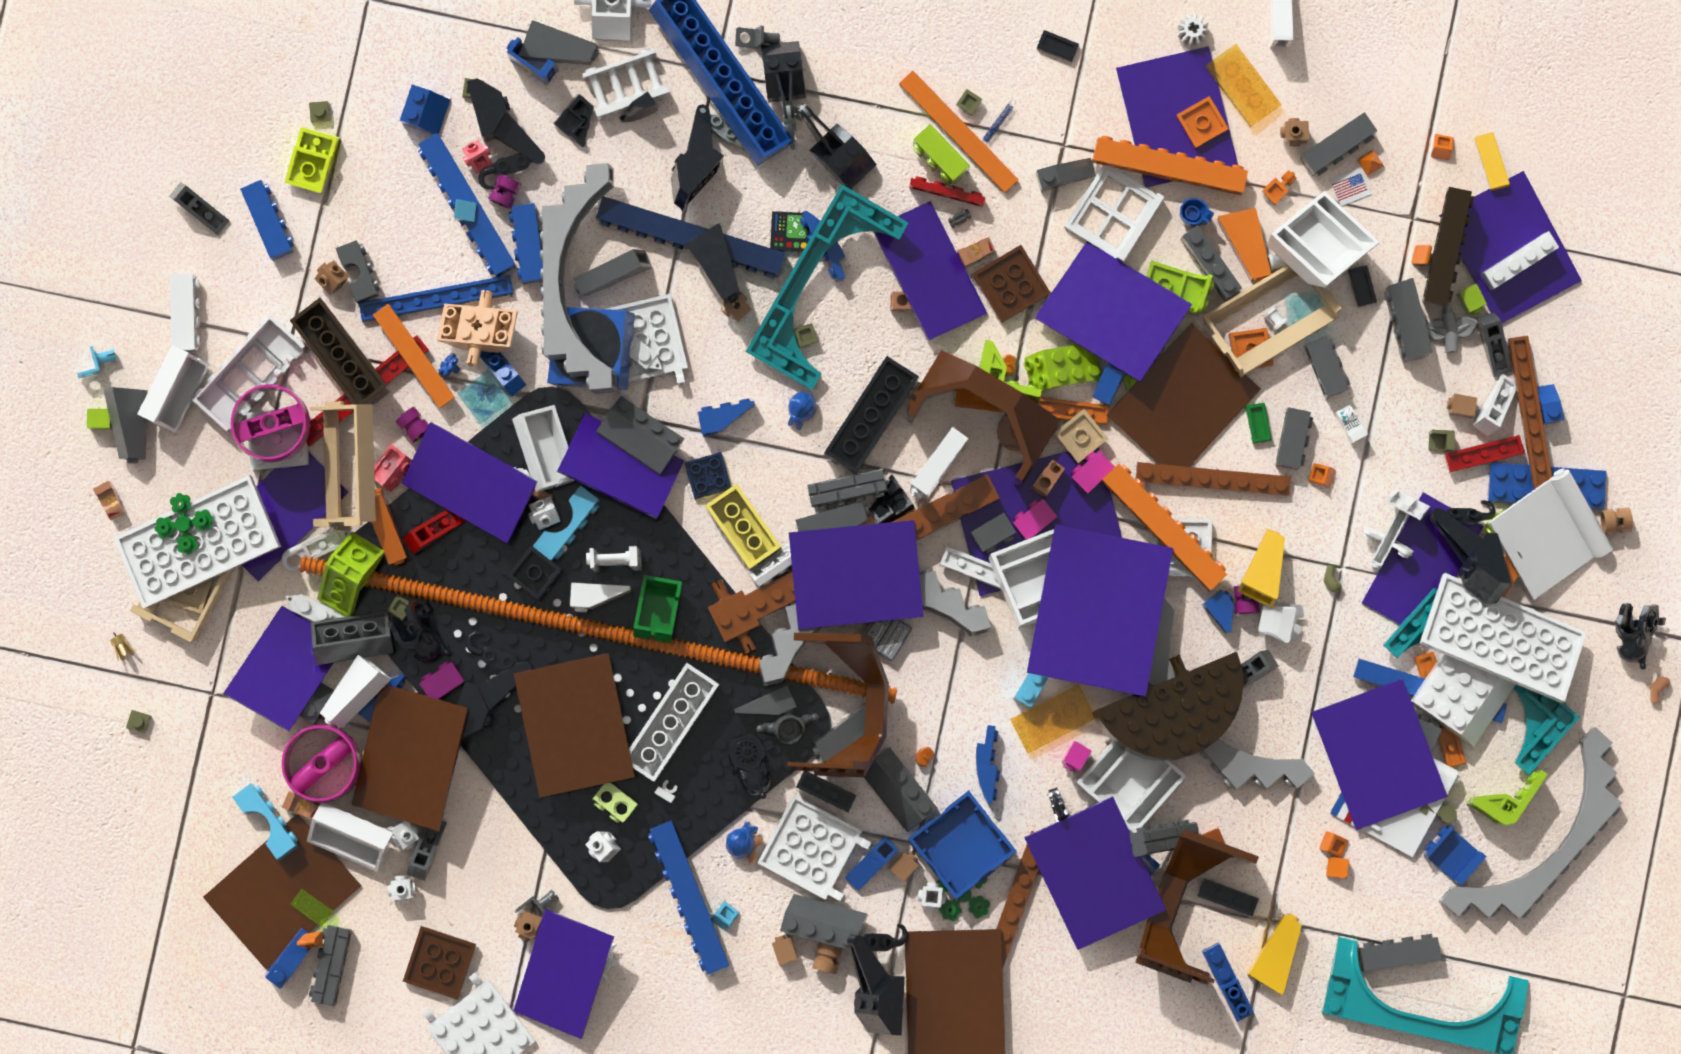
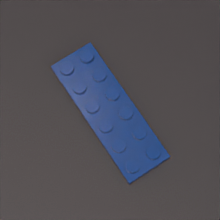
[1487,462,1606,510]

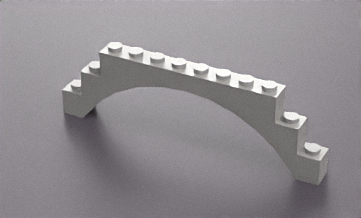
[540,163,617,394]
[759,570,991,687]
[1149,598,1315,789]
[1438,727,1622,919]

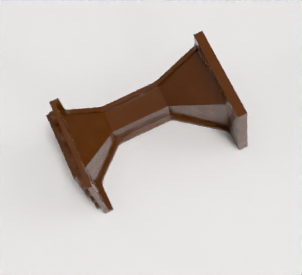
[906,350,1061,488]
[787,633,889,778]
[1135,829,1259,985]

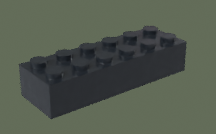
[824,356,919,474]

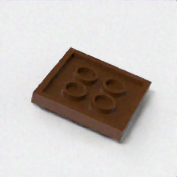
[972,245,1051,324]
[402,926,477,1000]

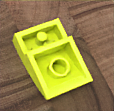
[284,127,340,193]

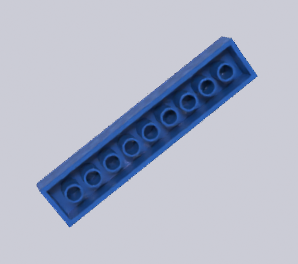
[649,0,793,166]

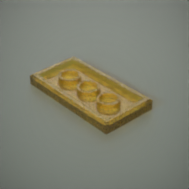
[1205,44,1282,128]
[1010,684,1095,754]

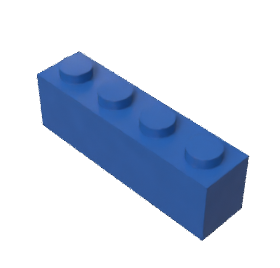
[240,180,295,261]
[509,203,543,284]

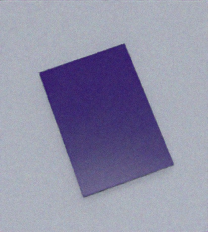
[557,413,685,519]
[223,606,334,732]
[513,909,615,1039]

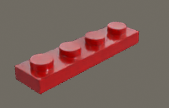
[909,176,986,207]
[1444,435,1525,473]

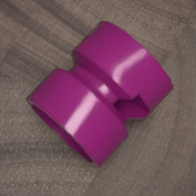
[488,174,522,209]
[395,407,429,443]
[1234,586,1260,614]

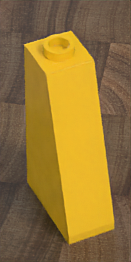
[1237,529,1285,608]
[1247,913,1302,995]

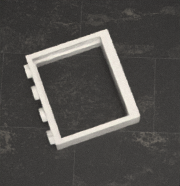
[910,427,968,501]

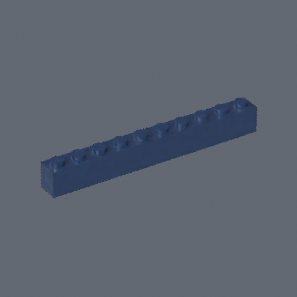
[596,196,786,279]

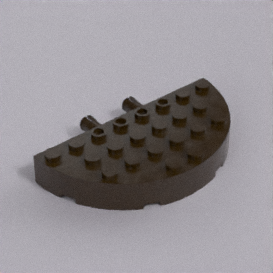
[1092,651,1243,761]

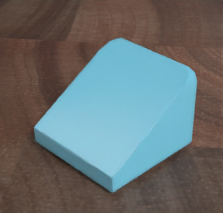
[454,199,477,222]
[711,901,740,931]

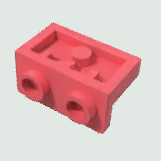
[374,444,412,492]

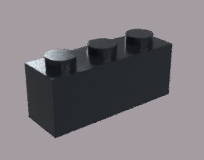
[796,771,857,813]

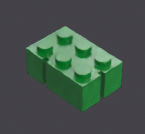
[633,575,682,643]

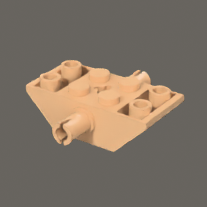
[437,290,518,367]

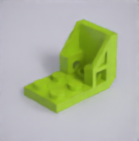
[979,340,1042,404]
[317,531,385,617]
[1466,770,1548,825]

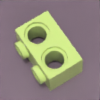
[593,782,638,823]

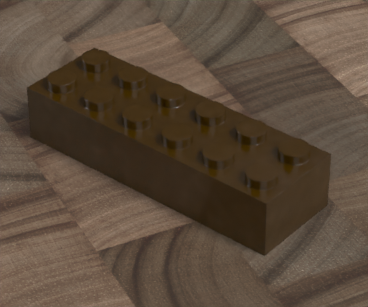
[1422,187,1475,306]
[289,297,392,405]

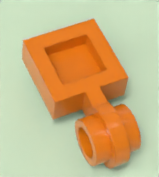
[1262,170,1297,205]

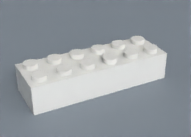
[629,663,720,782]

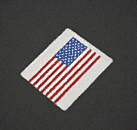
[1330,167,1372,206]

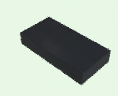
[1037,30,1079,62]
[1348,265,1377,307]

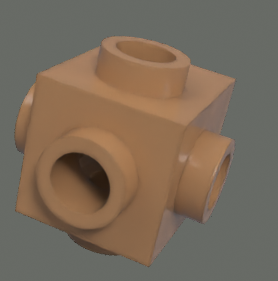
[1280,118,1309,147]
[314,260,350,295]
[719,291,752,322]
[514,910,542,941]

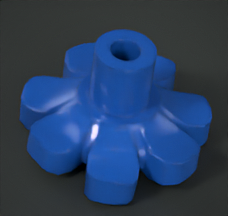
[439,353,460,377]

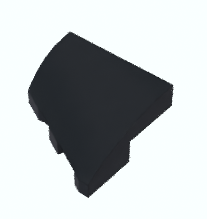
[619,91,658,122]
[553,94,594,147]
[869,474,915,524]

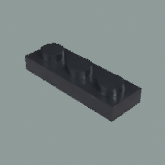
[1197,878,1259,917]

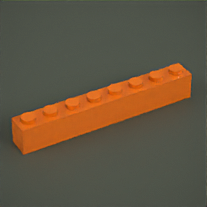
[1091,136,1248,196]
[1101,464,1228,592]

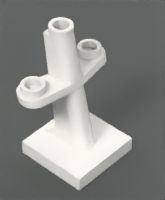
[1363,489,1430,569]

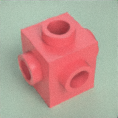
[462,139,492,174]

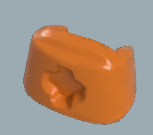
[1002,354,1016,375]
[915,747,934,767]

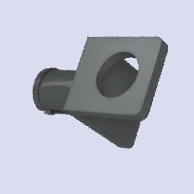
[735,25,780,49]
[514,889,559,916]

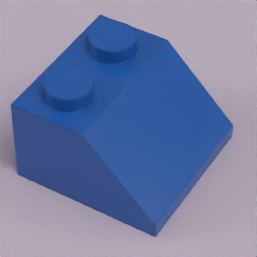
[400,84,450,134]

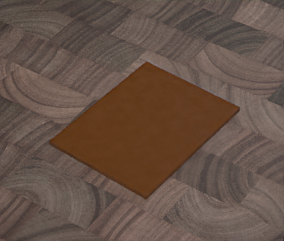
[1106,323,1261,467]
[514,653,635,798]
[351,684,469,831]
[203,814,362,970]
[905,929,1005,1054]

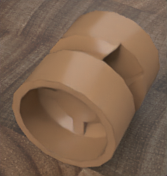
[1600,507,1633,535]
[812,942,843,974]

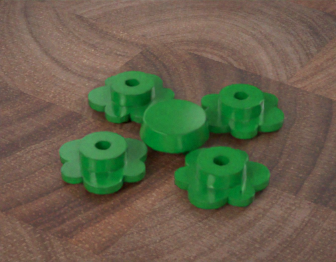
[154,493,214,555]
[936,878,990,921]

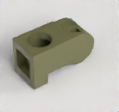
[1419,802,1457,823]

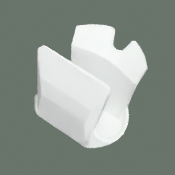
[1258,600,1304,643]

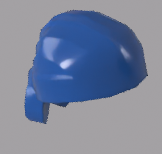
[1179,198,1214,227]
[788,392,817,431]
[726,822,758,858]

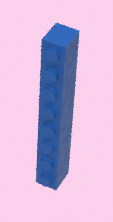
[418,133,517,277]
[648,820,729,975]

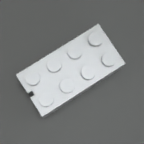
[138,345,210,433]
[512,405,575,492]
[307,802,393,872]

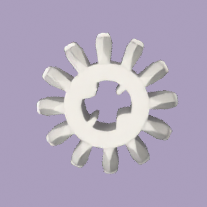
[1177,13,1209,46]

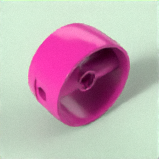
[230,384,311,463]
[281,725,362,803]

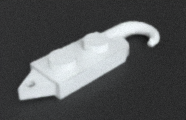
[629,336,662,370]
[281,527,352,571]
[285,593,345,622]

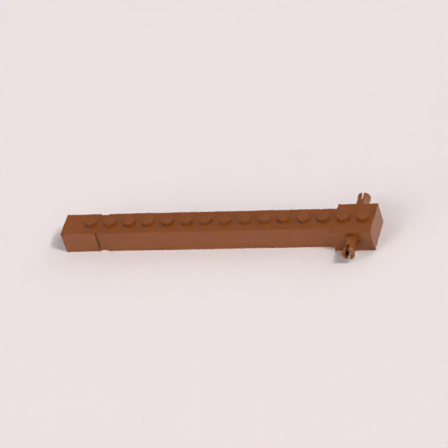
[708,474,1000,654]

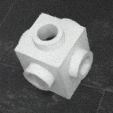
[528,496,561,530]
[387,820,419,850]
[586,831,621,862]
[388,875,416,904]
[918,882,946,911]

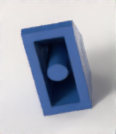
[1537,384,1564,425]
[1202,589,1234,635]

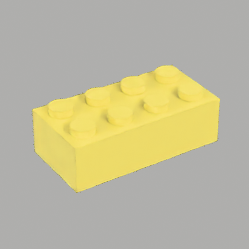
[705,484,781,570]

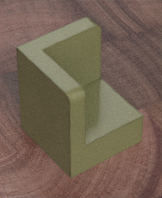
[1428,429,1455,452]

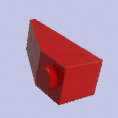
[403,510,466,555]

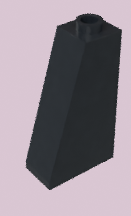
[686,223,741,304]

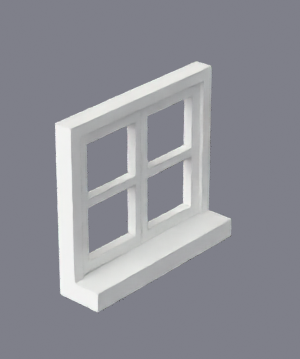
[1064,165,1164,262]

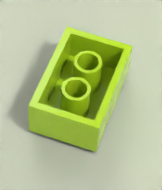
[913,124,970,187]

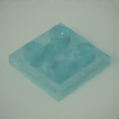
[1284,292,1327,330]
[457,370,511,424]

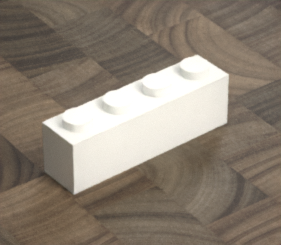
[1480,231,1559,290]
[170,273,201,352]

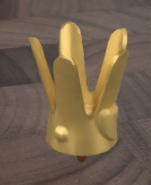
[110,632,135,661]

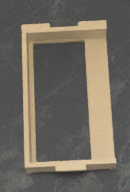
[1203,265,1342,377]
[310,401,376,527]
[130,568,234,643]

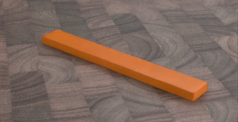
[899,70,1019,193]
[955,388,1110,425]

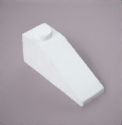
[1473,374,1516,436]

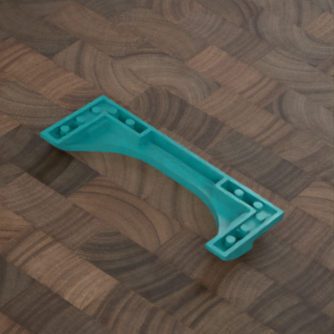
[745,184,908,390]
[1383,588,1580,775]
[1322,937,1529,1054]

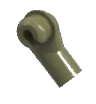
[1323,565,1342,593]

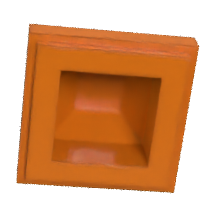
[1357,149,1384,176]

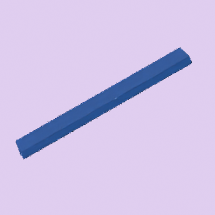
[359,275,514,322]
[1353,658,1507,723]

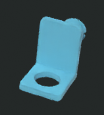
[77,346,117,379]

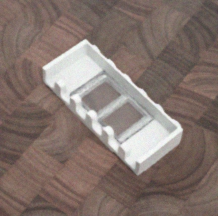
[192,315,307,433]

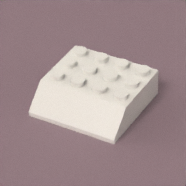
[1267,191,1379,287]
[988,529,1054,629]
[1411,653,1516,747]
[1076,741,1186,833]

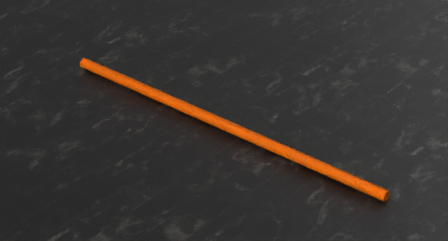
[300,555,897,704]

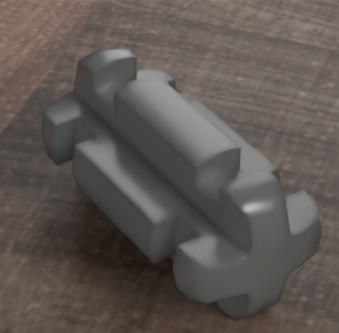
[948,209,972,228]

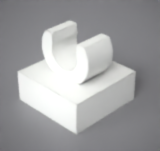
[655,780,678,803]

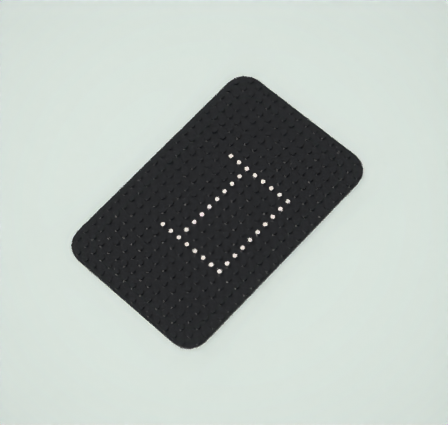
[354,386,830,909]

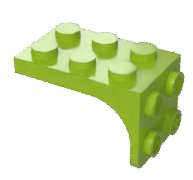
[1146,260,1215,316]
[1024,345,1102,392]

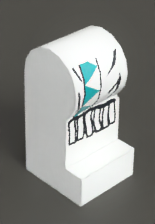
[1336,405,1368,444]

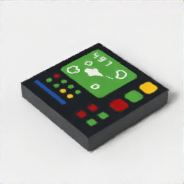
[770,211,809,252]

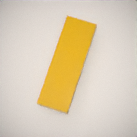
[1474,132,1510,191]

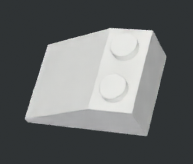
[570,583,632,613]

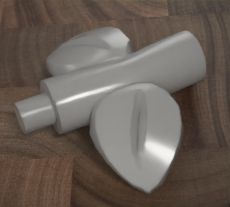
[1426,305,1478,353]

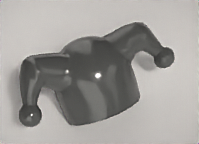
[756,713,819,744]

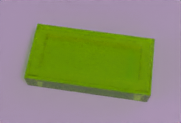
[290,889,333,927]

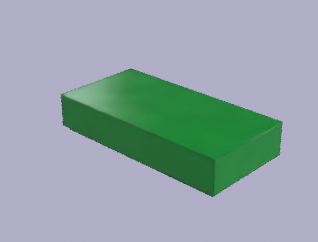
[1245,402,1272,444]

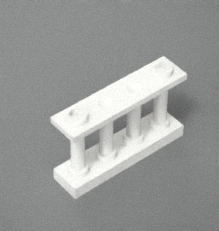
[582,48,670,120]
[586,546,642,573]

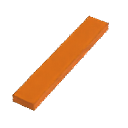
[373,304,455,409]
[1414,652,1466,767]

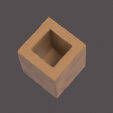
[1446,393,1477,418]
[889,852,919,882]
[772,935,798,966]

